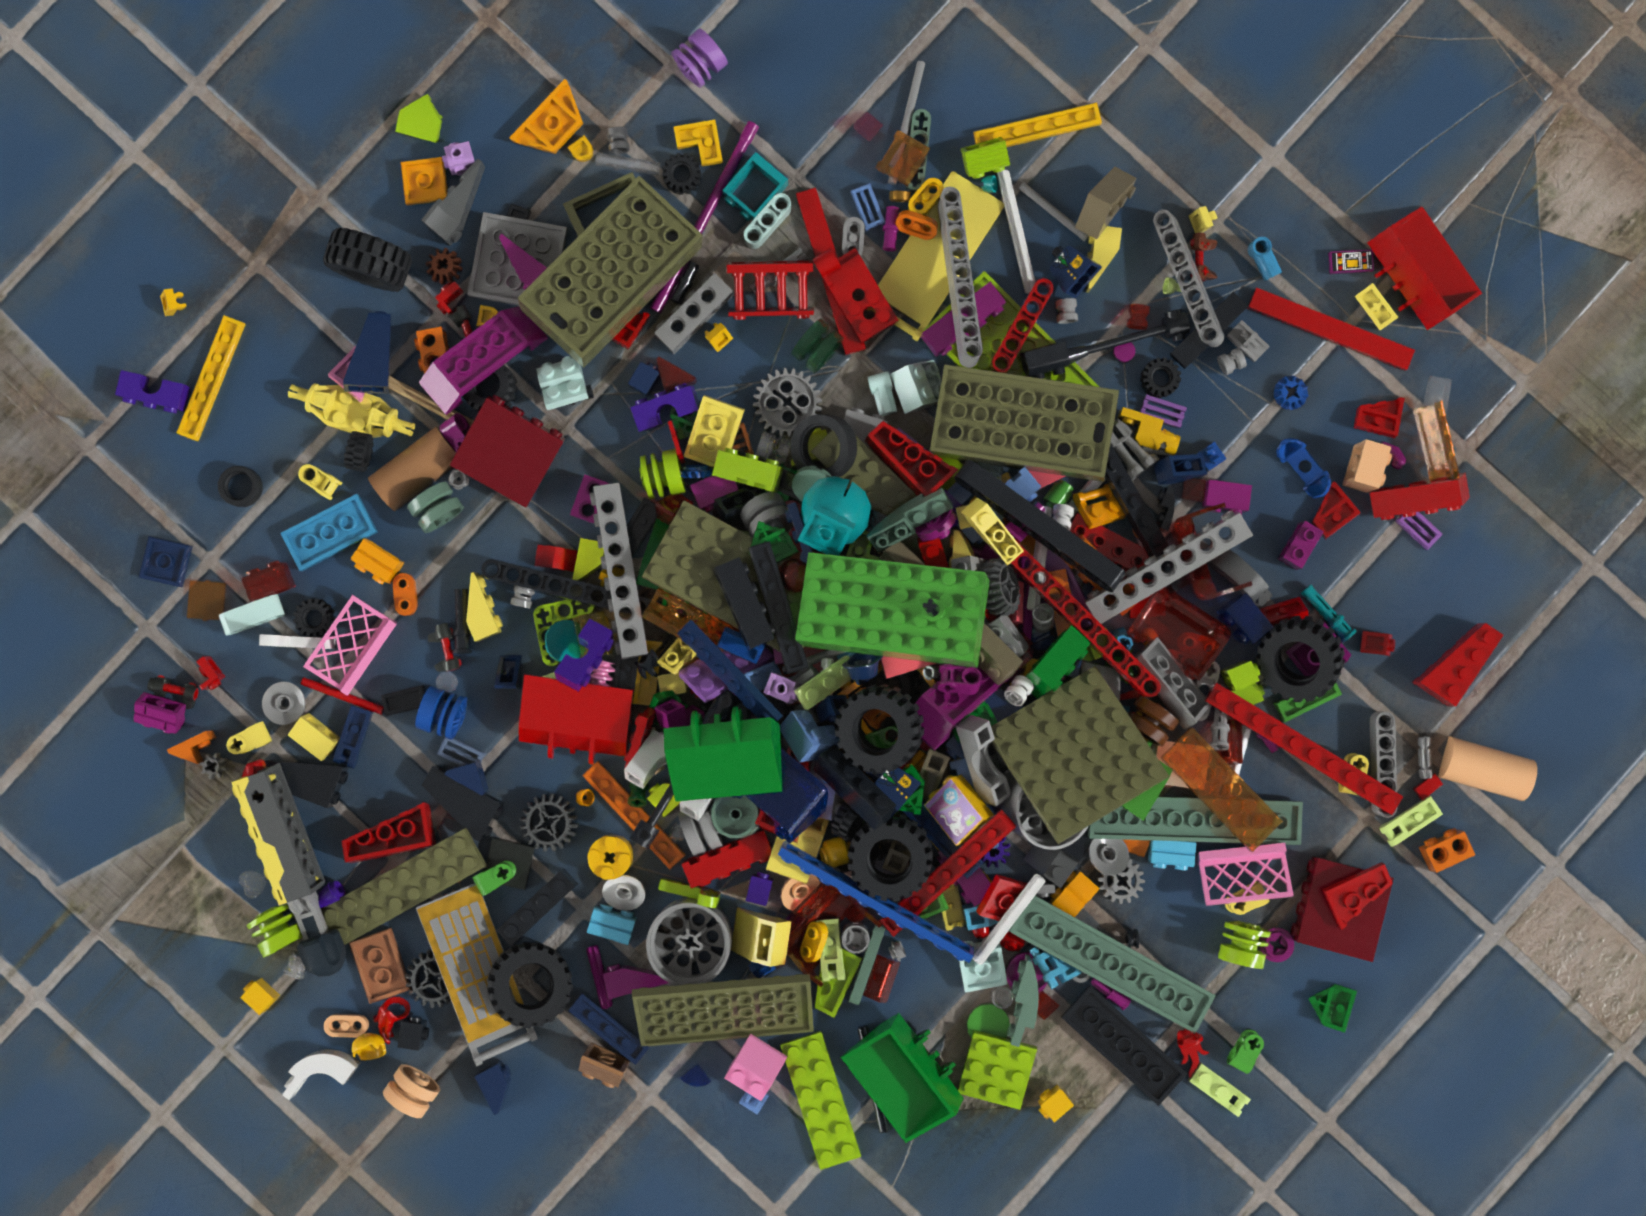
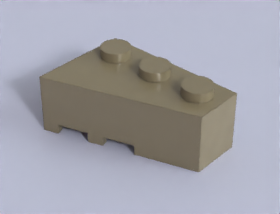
[1075,166,1137,239]

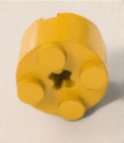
[587,834,633,880]

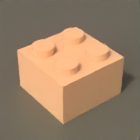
[1342,439,1392,493]

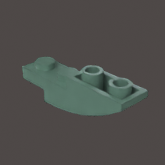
[867,488,953,552]
[1007,954,1039,1047]

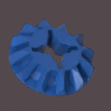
[1274,376,1309,410]
[679,464,713,478]

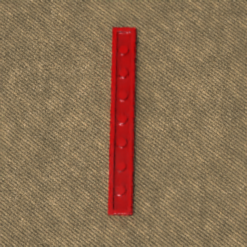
[796,187,866,356]
[1247,287,1415,371]
[879,810,1017,937]

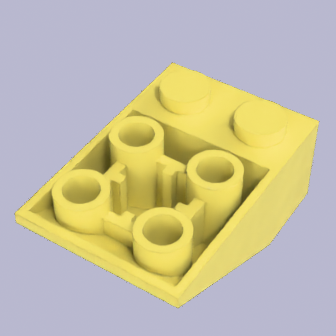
[766,808,829,884]
[731,907,791,967]

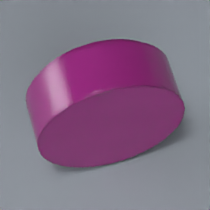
[1113,343,1135,363]

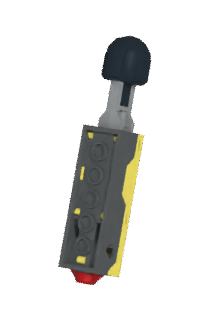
[231,759,346,977]

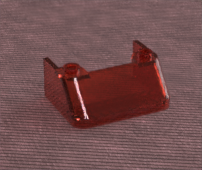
[1171,502,1252,601]
[785,882,882,987]

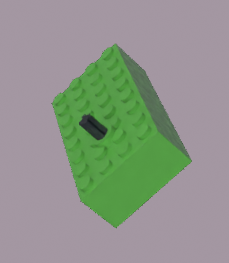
[795,552,990,668]

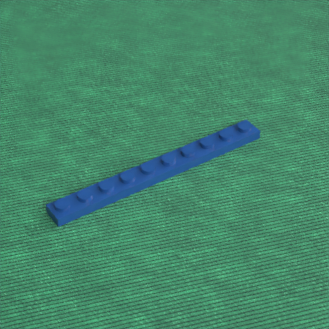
[778,840,974,963]

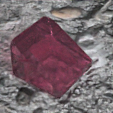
[853,112,883,142]

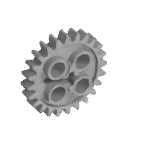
[753,368,822,438]

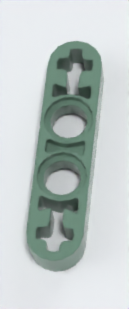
[905,109,931,193]
[848,922,886,1005]

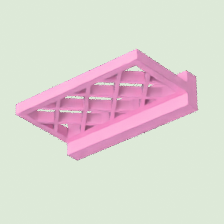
[303,594,397,696]
[1196,843,1294,906]

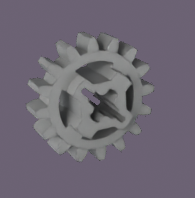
[1097,858,1145,904]

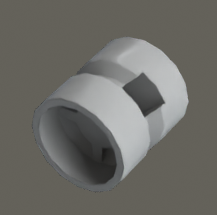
[841,921,870,954]

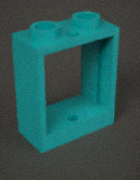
[722,152,789,221]

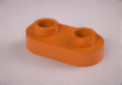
[896,210,938,240]
[393,573,418,616]

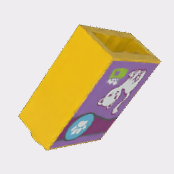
[924,774,994,846]

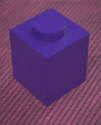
[745,871,773,906]

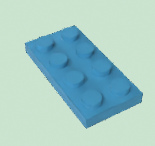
[280,494,378,571]

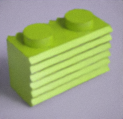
[961,137,1010,179]

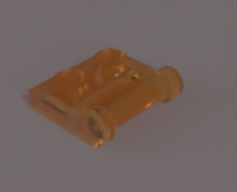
[875,130,930,187]

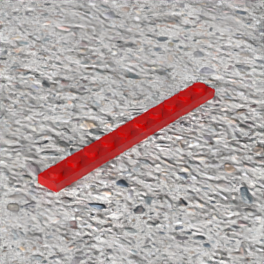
[1204,683,1403,815]

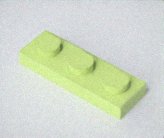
[794,656,851,710]

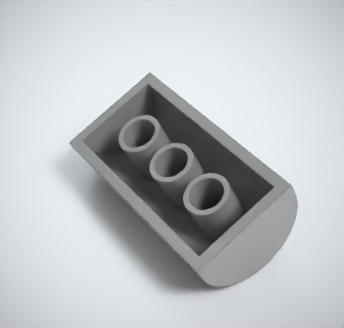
[1133,637,1210,729]

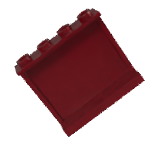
[450,395,565,508]
[1290,856,1394,962]

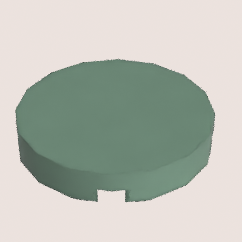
[792,465,832,501]

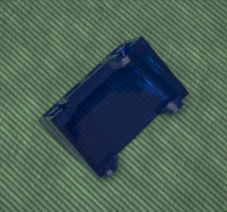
[731,748,828,844]

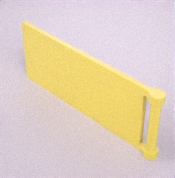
[866,171,1004,342]

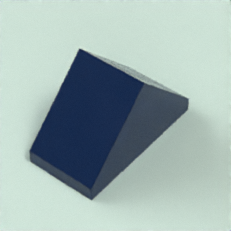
[494,655,522,689]
[444,760,489,795]

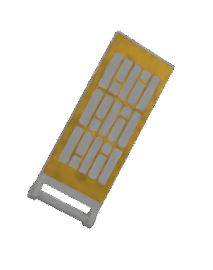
[416,883,538,1067]

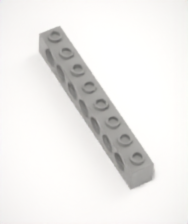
[590,483,648,659]
[1084,510,1253,624]

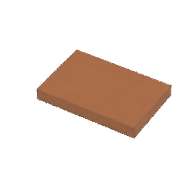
[349,927,412,1004]

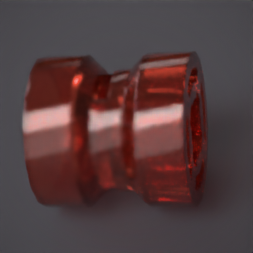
[1126,304,1150,330]

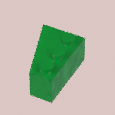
[1025,625,1091,699]

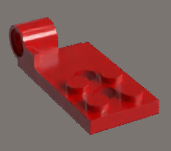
[812,248,899,344]

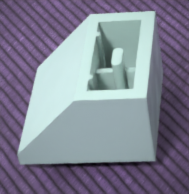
[890,360,942,414]

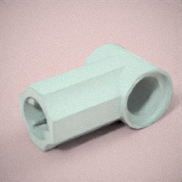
[867,371,897,416]

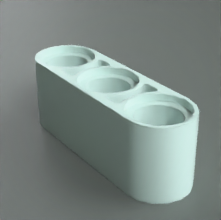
[744,193,791,249]
[219,594,285,636]

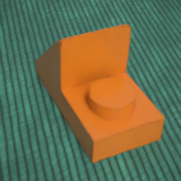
[167,730,216,764]

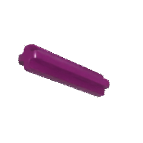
[586,945,613,1009]

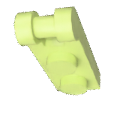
[1379,796,1443,847]
[817,918,845,982]
[1188,1062,1251,1117]

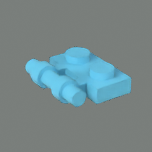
[1029,947,1082,989]

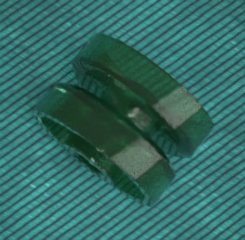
[791,318,844,374]

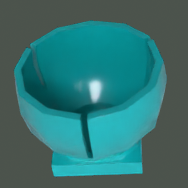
[798,476,871,556]

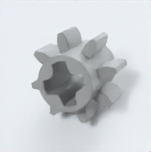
[200,753,229,779]

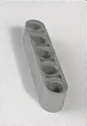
[1370,711,1397,818]

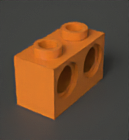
[414,326,449,374]
[1418,828,1476,873]

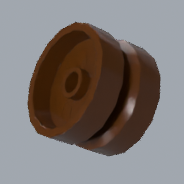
[1127,695,1179,747]

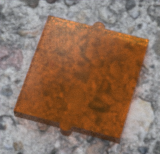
[187,580,226,621]

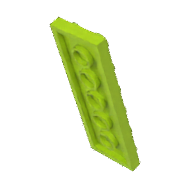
[780,1031,861,1170]

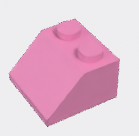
[724,1034,787,1101]

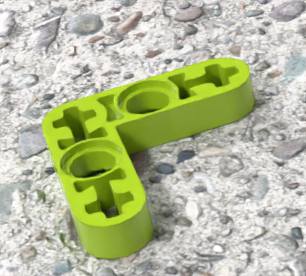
[533,599,595,666]
[658,878,721,908]

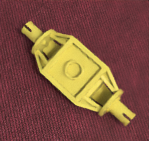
[288,383,415,438]

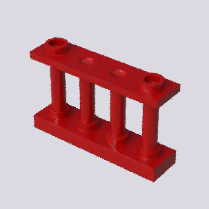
[727,260,814,320]

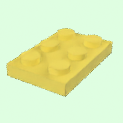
[683,395,745,467]

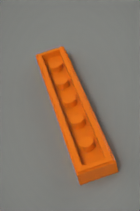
[582,761,686,870]

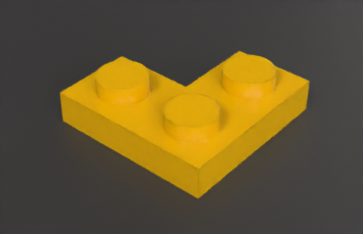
[674,120,723,167]

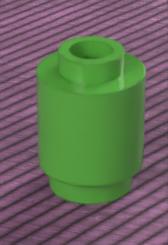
[1043,479,1074,510]

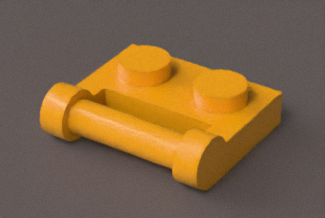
[1073,484,1126,529]

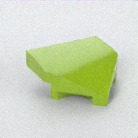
[395,94,443,143]

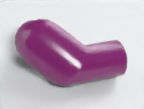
[1380,441,1406,470]

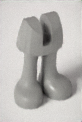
[1111,418,1160,481]

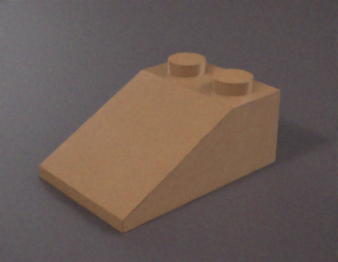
[578,1042,630,1088]

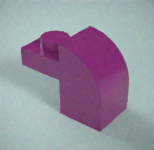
[655,699,705,728]

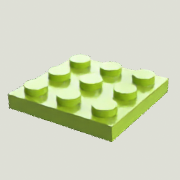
[957,1030,1037,1110]

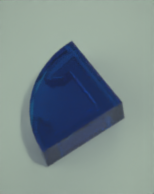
[681,1064,711,1087]

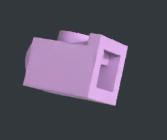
[763,673,801,704]

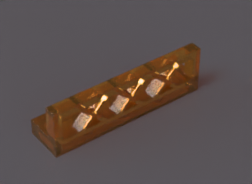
[1413,400,1459,483]
[642,588,733,652]

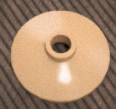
[781,874,821,911]

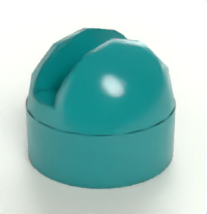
[981,175,998,193]

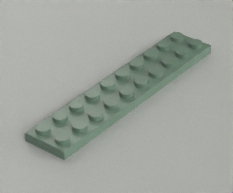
[1088,796,1303,845]
[1009,896,1216,1034]

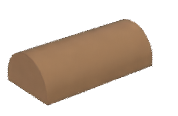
[368,426,456,511]

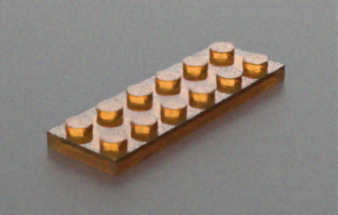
[1160,727,1283,852]

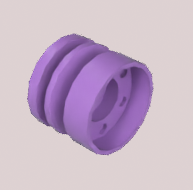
[671,28,728,88]

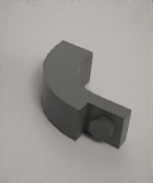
[1207,549,1273,611]

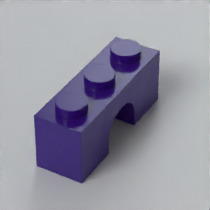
[115,370,191,414]
[630,383,700,432]
[554,619,614,692]

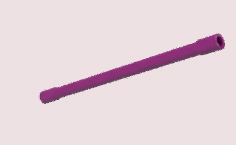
[650,121,759,314]

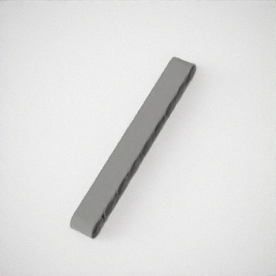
[937,186,982,368]

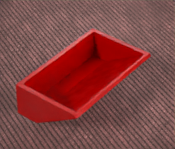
[1367,207,1482,330]
[518,674,633,765]

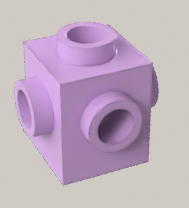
[442,141,475,176]

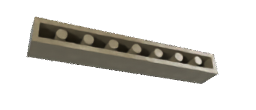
[879,541,1023,686]

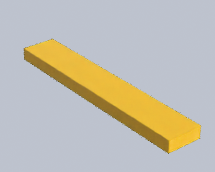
[973,102,1102,147]
[176,315,246,442]

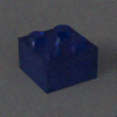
[1216,593,1274,644]

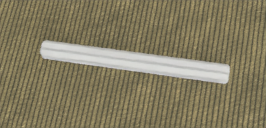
[997,170,1036,294]

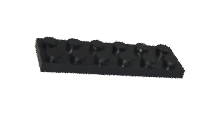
[1061,984,1187,1106]

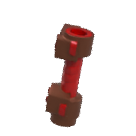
[1190,233,1218,282]

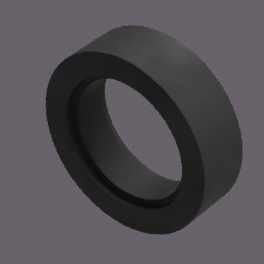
[790,414,857,477]

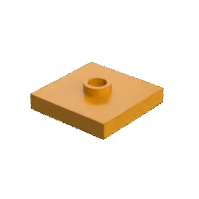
[401,157,448,206]

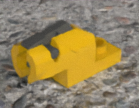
[1117,407,1180,457]

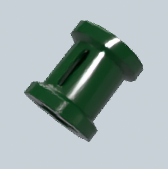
[627,782,649,808]

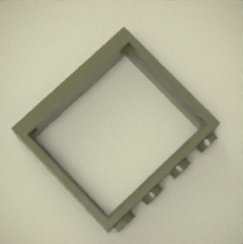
[563,172,636,236]

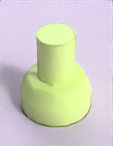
[1163,277,1181,295]

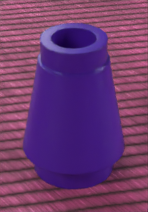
[318,880,346,909]

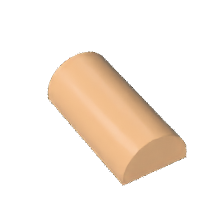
[1438,736,1537,801]

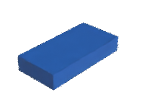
[717,626,765,664]

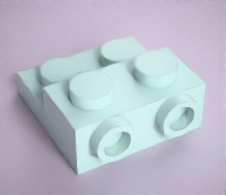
[536,356,588,410]
[959,937,1007,993]

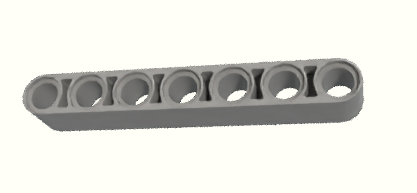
[1153,210,1224,347]

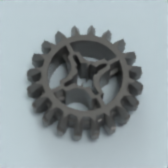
[979,558,1021,617]
[520,793,578,852]
[405,949,451,1008]

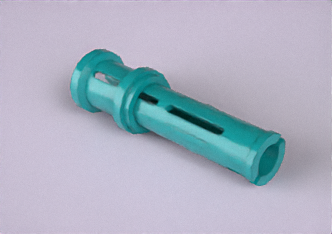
[1301,584,1357,643]

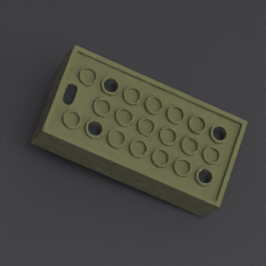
[517,176,703,368]
[930,364,1119,482]

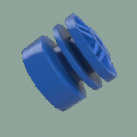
[415,686,467,740]

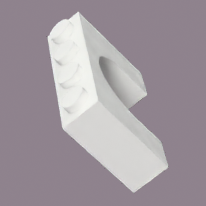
[624,729,714,821]

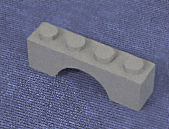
[955,715,1011,806]

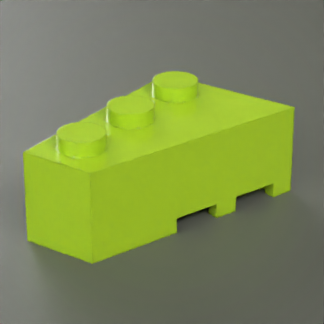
[712,447,784,492]

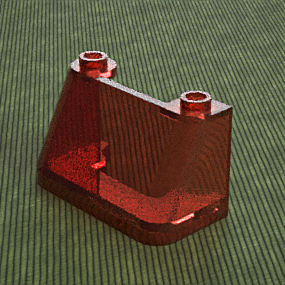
[1126,586,1231,681]

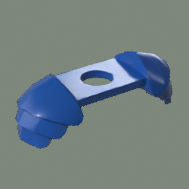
[1276,438,1331,498]

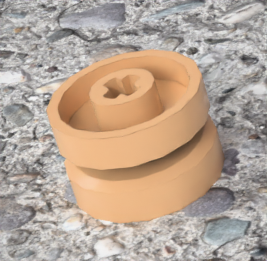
[383,1064,440,1118]

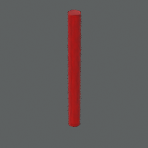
[301,677,384,714]

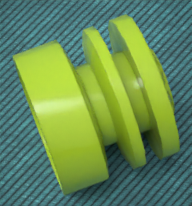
[639,448,686,500]
[246,904,303,958]
[1218,921,1271,969]

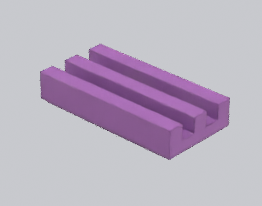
[1140,395,1187,429]
[1395,512,1443,550]

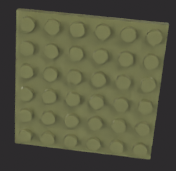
[991,666,1169,844]

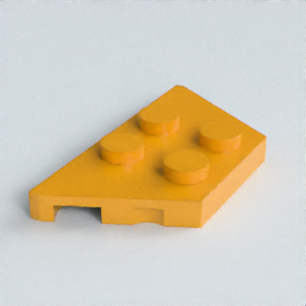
[509,79,584,154]

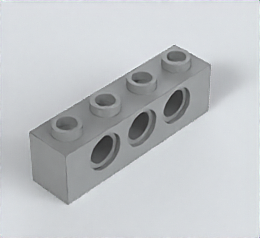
[654,273,734,354]

